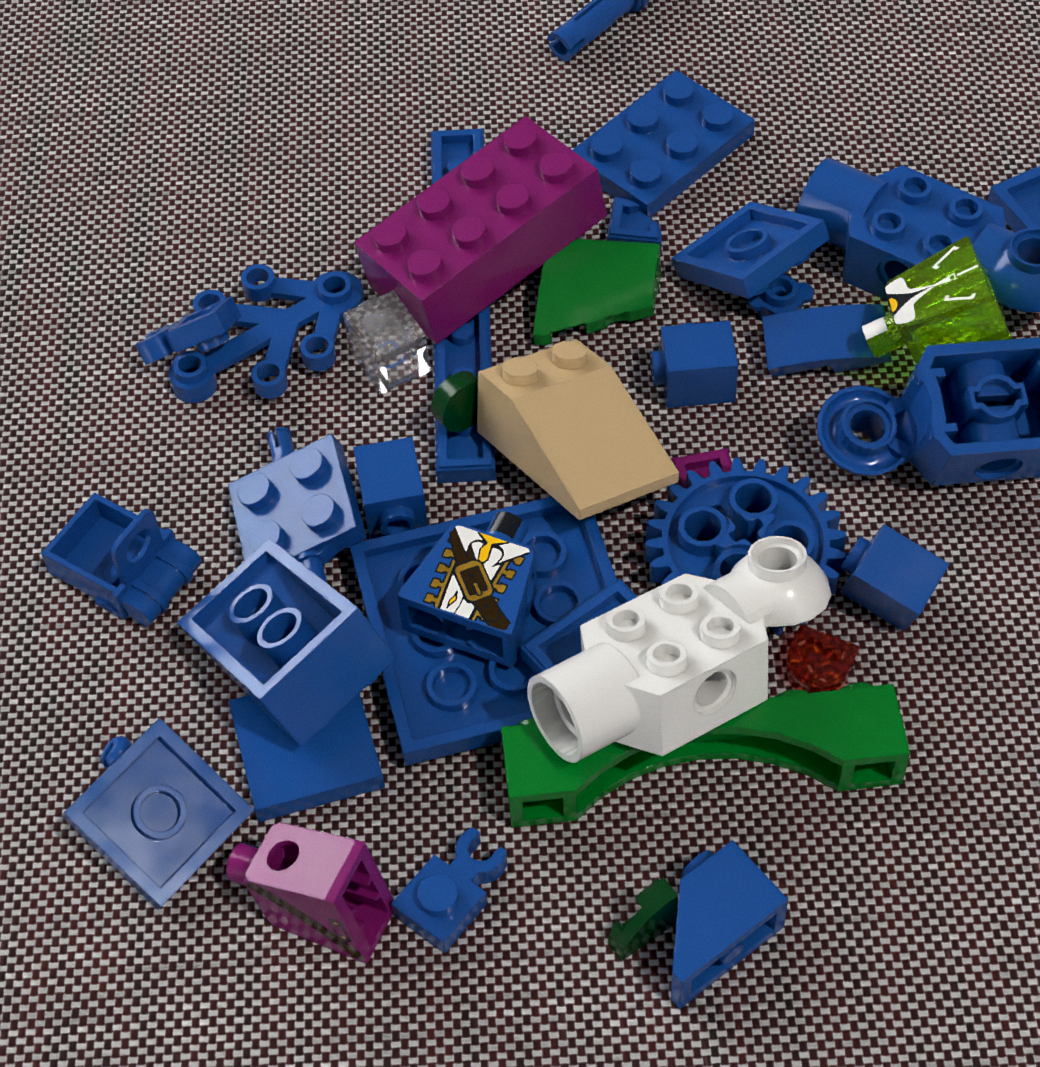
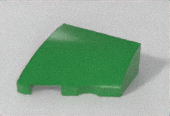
[533,239,661,345]

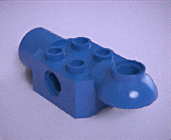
[796,157,1040,326]
[817,337,1040,486]

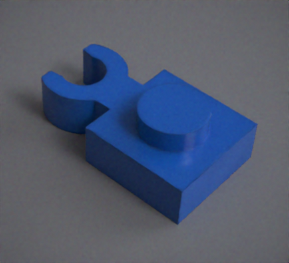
[135,296,241,365]
[391,827,508,953]

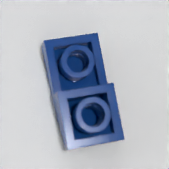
[762,304,892,377]

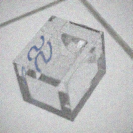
[343,290,430,395]

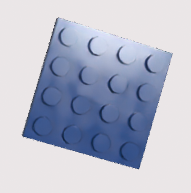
[350,497,617,766]

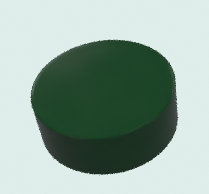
[431,371,478,432]

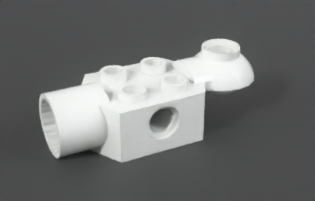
[527,536,831,763]

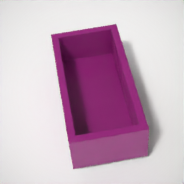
[353,116,607,345]

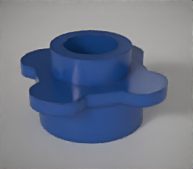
[747,273,814,320]

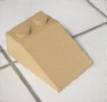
[477,339,679,520]

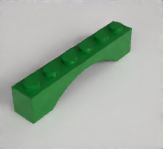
[501,682,910,828]

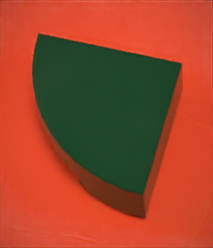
[608,877,678,961]

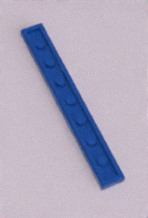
[431,129,496,483]

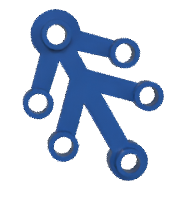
[169,264,364,403]

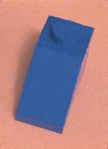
[671,840,788,1009]

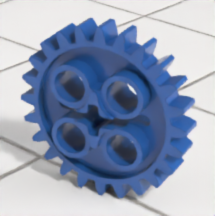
[645,458,847,636]

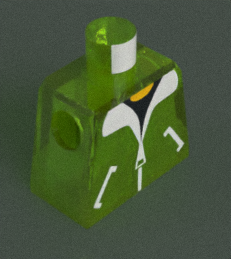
[862,236,1012,364]

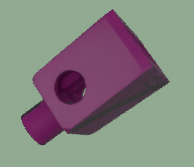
[226,822,394,964]

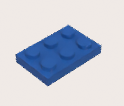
[573,70,755,218]

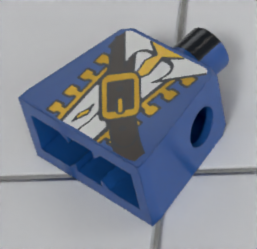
[397,511,537,668]

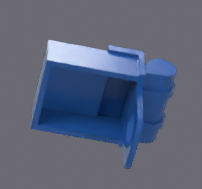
[41,493,202,627]

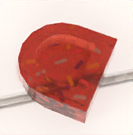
[785,624,860,693]

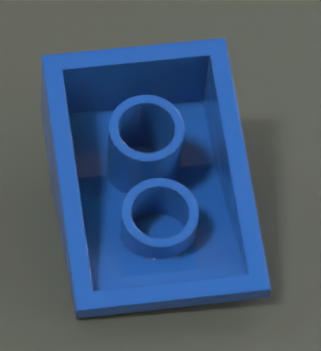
[177,538,397,747]

